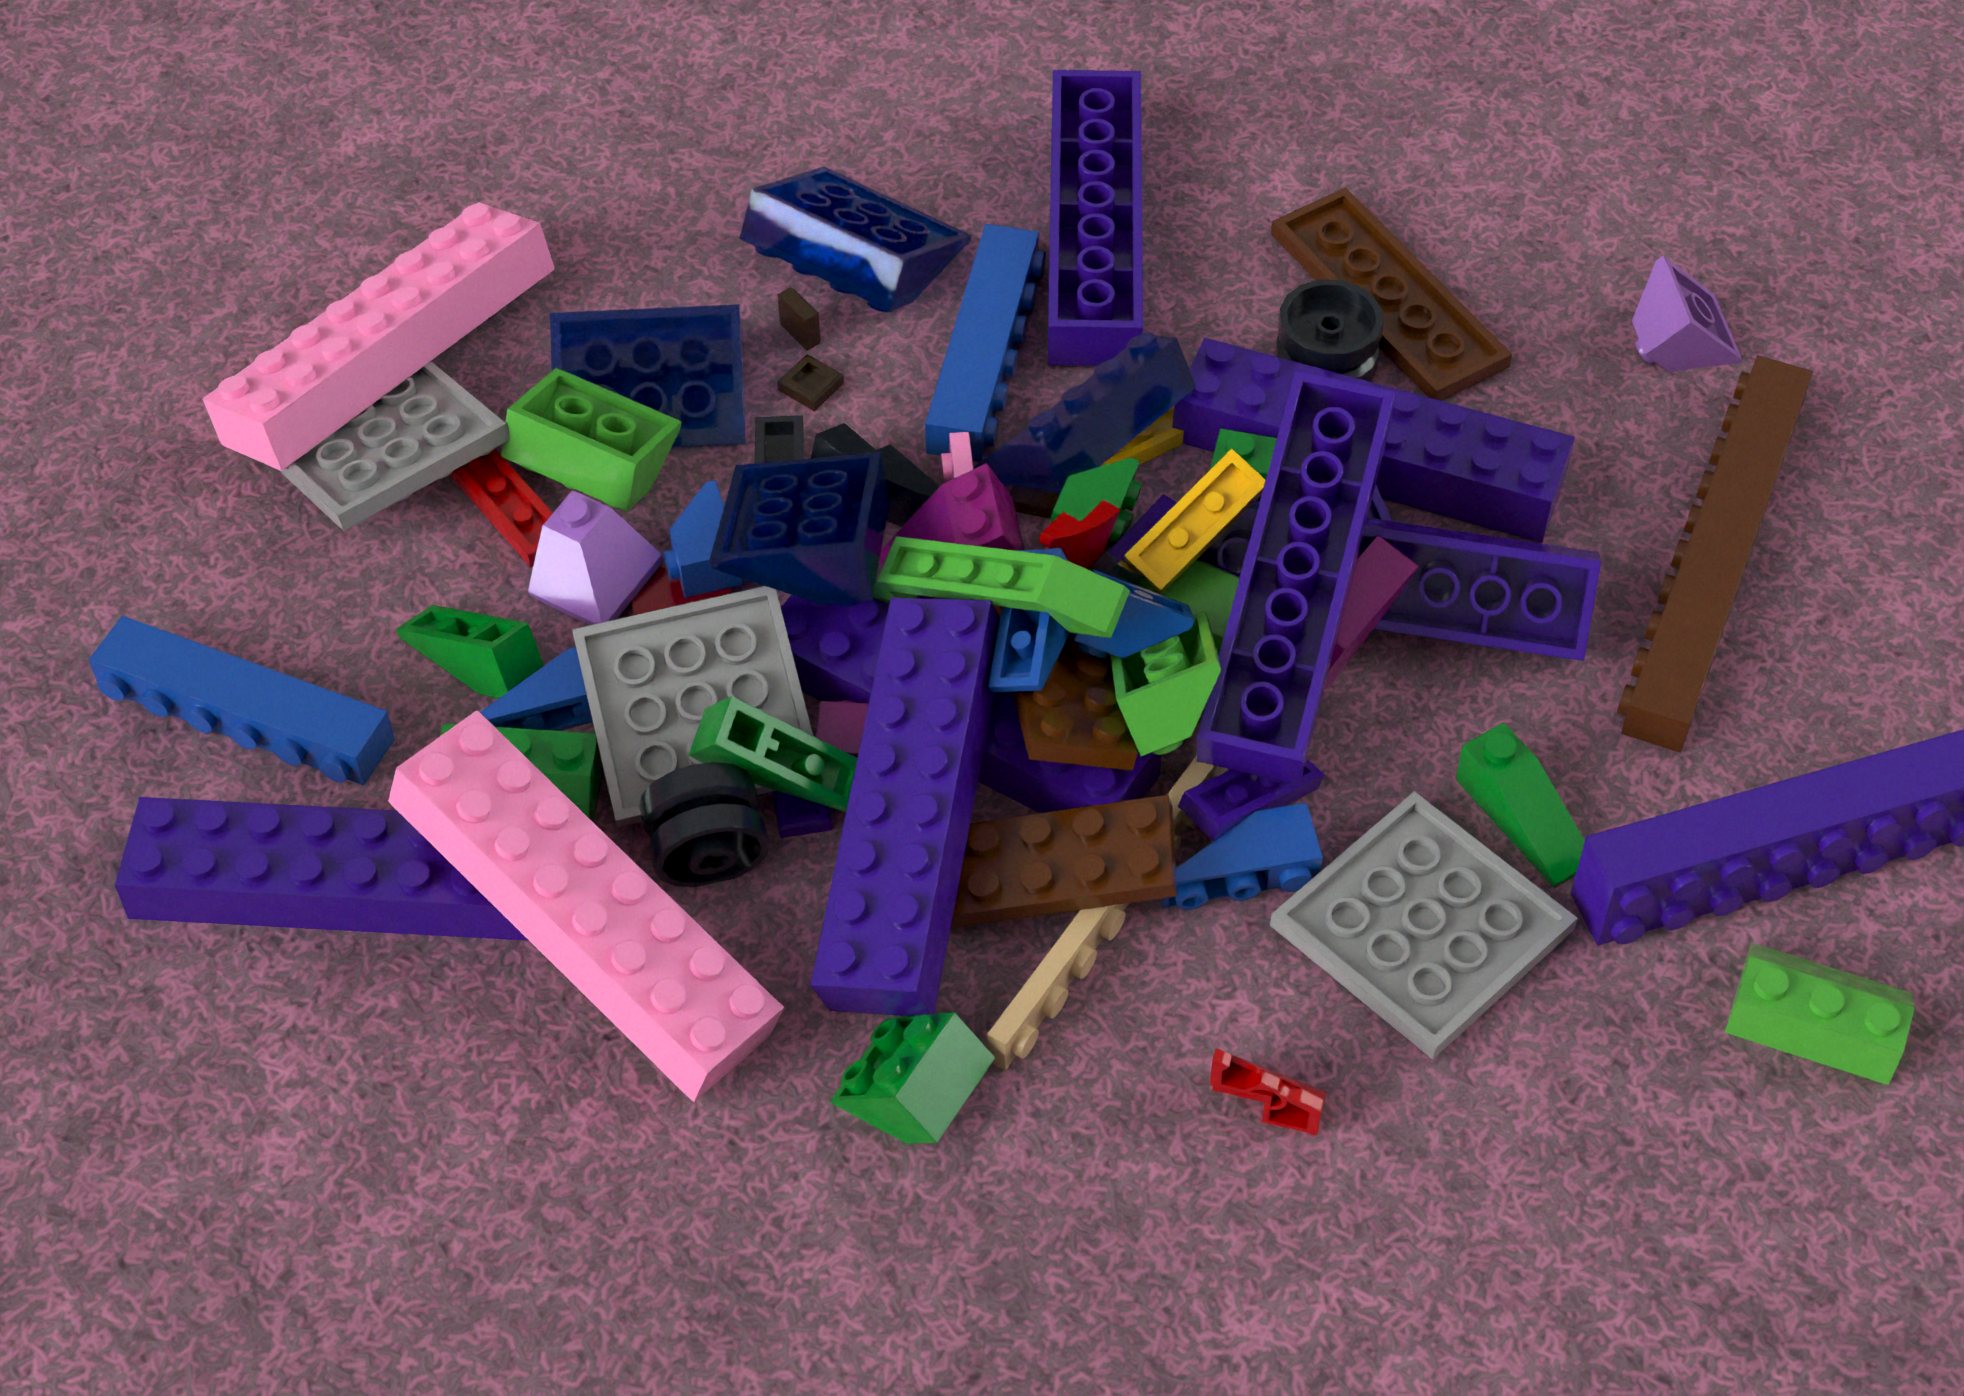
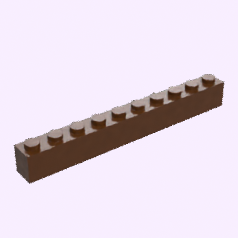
[1617,355,1813,753]

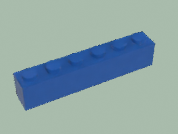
[925,224,1046,462]
[89,616,395,786]

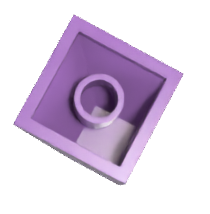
[1632,255,1743,372]
[528,490,665,625]

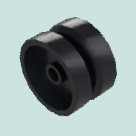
[1275,280,1383,382]
[639,762,770,887]

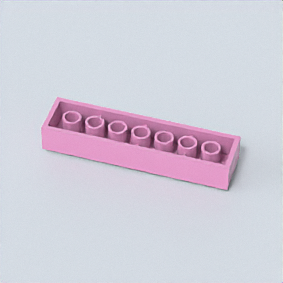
[202,202,555,471]
[388,710,784,1102]

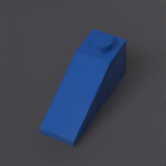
[988,548,1070,692]
[480,647,593,731]

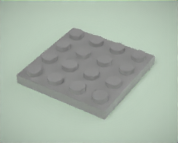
[279,361,509,531]
[572,584,813,827]
[1270,791,1578,1060]

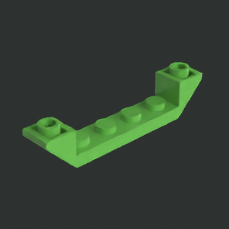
[870,536,1130,638]

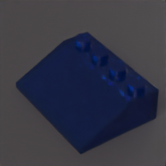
[739,167,972,312]
[550,304,746,448]
[973,332,1196,493]
[709,452,890,606]

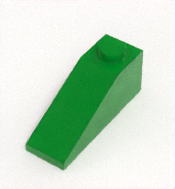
[396,605,544,699]
[688,696,857,812]
[1455,722,1585,888]

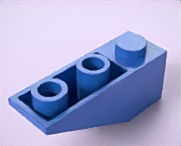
[1161,802,1323,910]

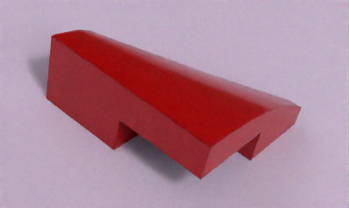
[1039,499,1121,570]
[1210,1048,1327,1135]

